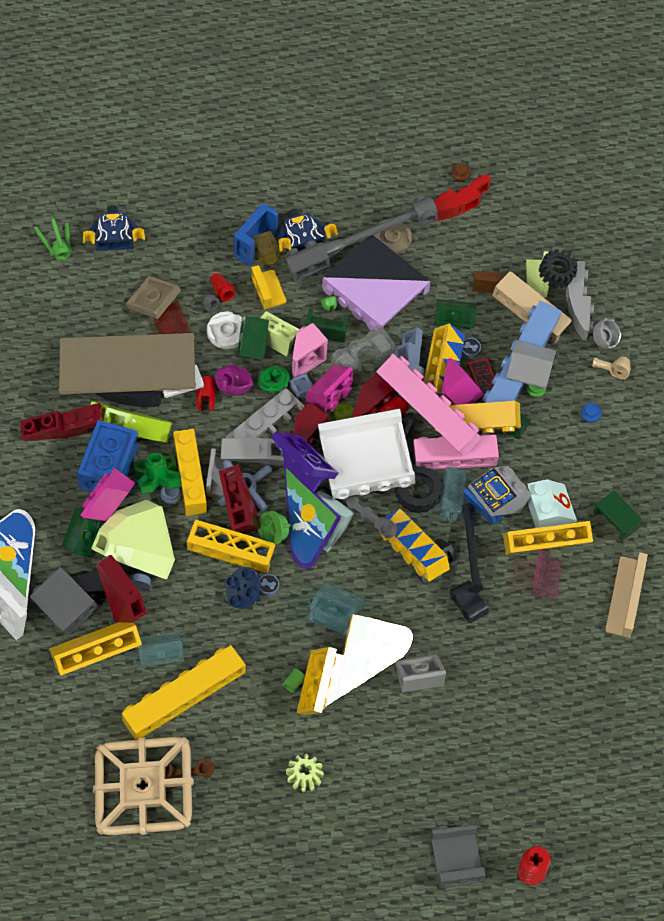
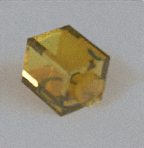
[252,231,280,266]

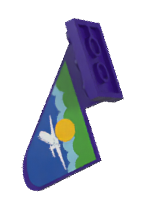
[271,431,341,569]

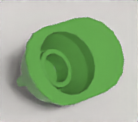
[258,511,291,545]

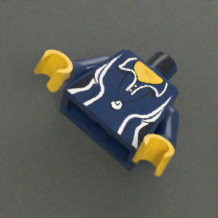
[83,205,145,251]
[277,209,338,252]

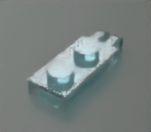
[440,466,467,522]

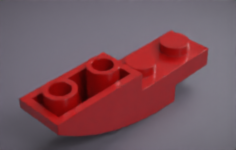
[434,174,491,221]

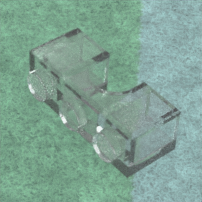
[331,327,396,378]

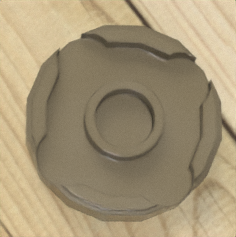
[374,219,412,254]

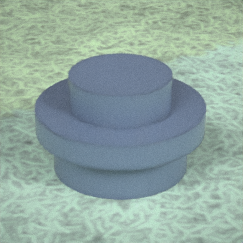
[161,486,182,504]

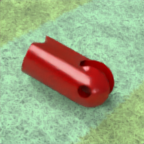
[196,376,216,412]

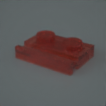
[153,300,191,334]

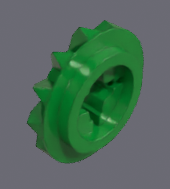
[258,366,290,394]

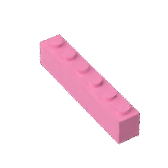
[376,354,482,456]

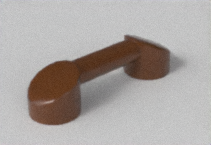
[165,758,215,779]

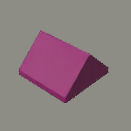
[441,358,484,405]

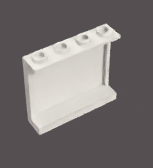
[318,409,415,499]

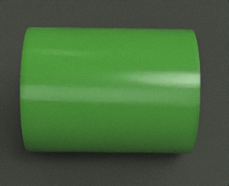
[282,669,305,693]

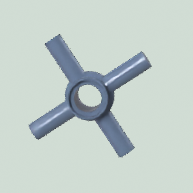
[218,460,272,512]

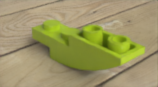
[91,401,172,442]

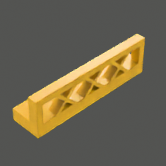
[187,520,276,574]

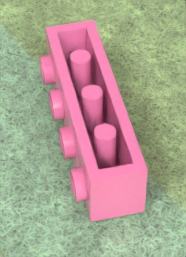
[412,433,499,470]

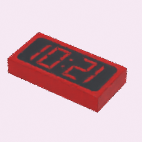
[468,358,495,400]

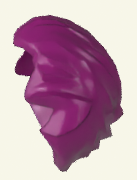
[215,364,253,396]

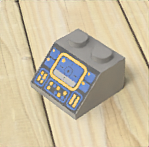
[468,466,532,516]

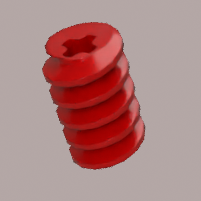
[518,846,551,886]

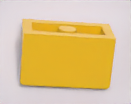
[251,265,286,310]

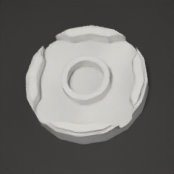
[207,311,242,349]

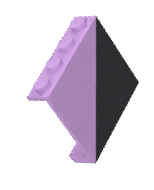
[322,235,430,335]

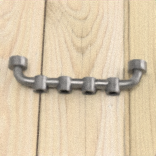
[318,478,397,538]

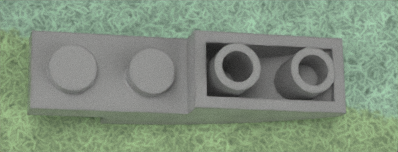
[566,261,594,340]

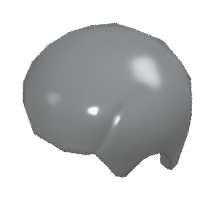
[593,318,621,349]

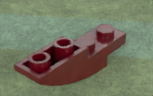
[20,403,104,441]

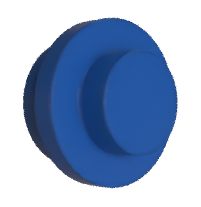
[581,403,602,423]

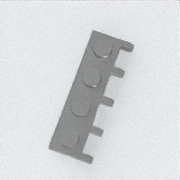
[226,388,305,438]

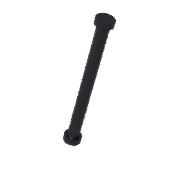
[461,503,483,592]

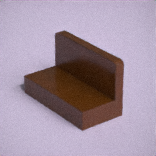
[472,271,507,293]

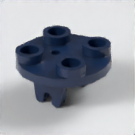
[225,567,261,609]

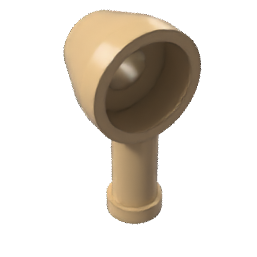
[592,356,631,379]

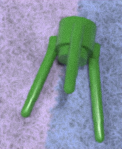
[34,218,72,260]

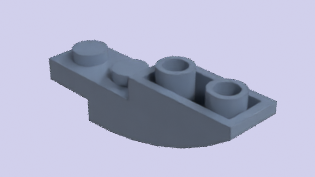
[395,327,424,409]

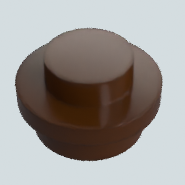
[451,163,471,182]

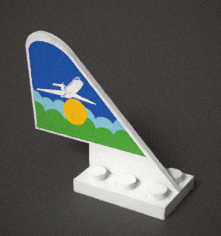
[0,509,35,640]

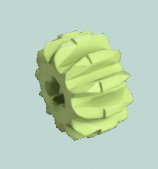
[286,753,324,793]

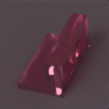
[531,550,562,600]

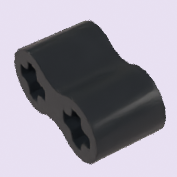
[450,580,489,624]

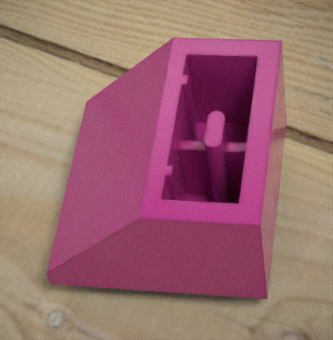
[306,365,353,414]
[81,468,135,521]

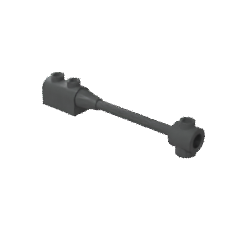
[284,194,438,282]

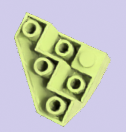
[92,500,175,579]

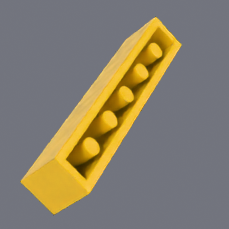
[122,645,246,740]

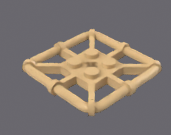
[93,737,194,835]

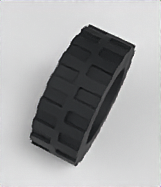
[396,466,442,513]

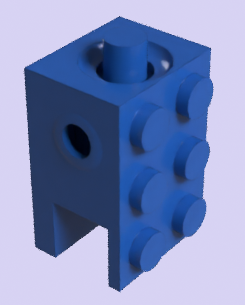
[77,420,139,493]

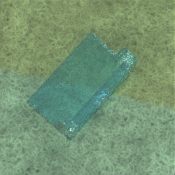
[138,631,184,667]

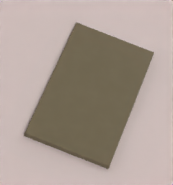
[58,333,196,394]

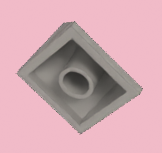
[506,340,556,389]
[395,654,446,692]

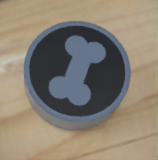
[462,338,481,359]
[260,574,279,597]

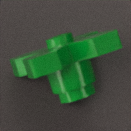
[133,453,182,494]

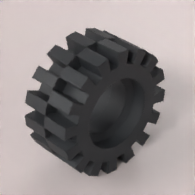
[539,249,578,288]

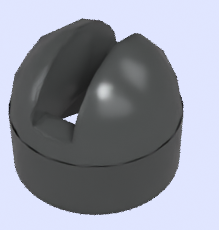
[202,294,220,312]

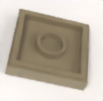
[126,276,181,319]

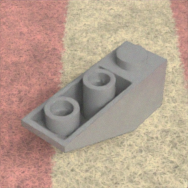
[220,438,284,466]

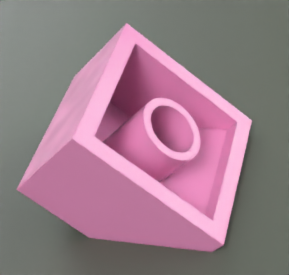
[292,323,328,379]

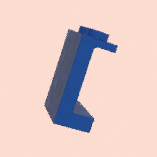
[234,203,278,266]

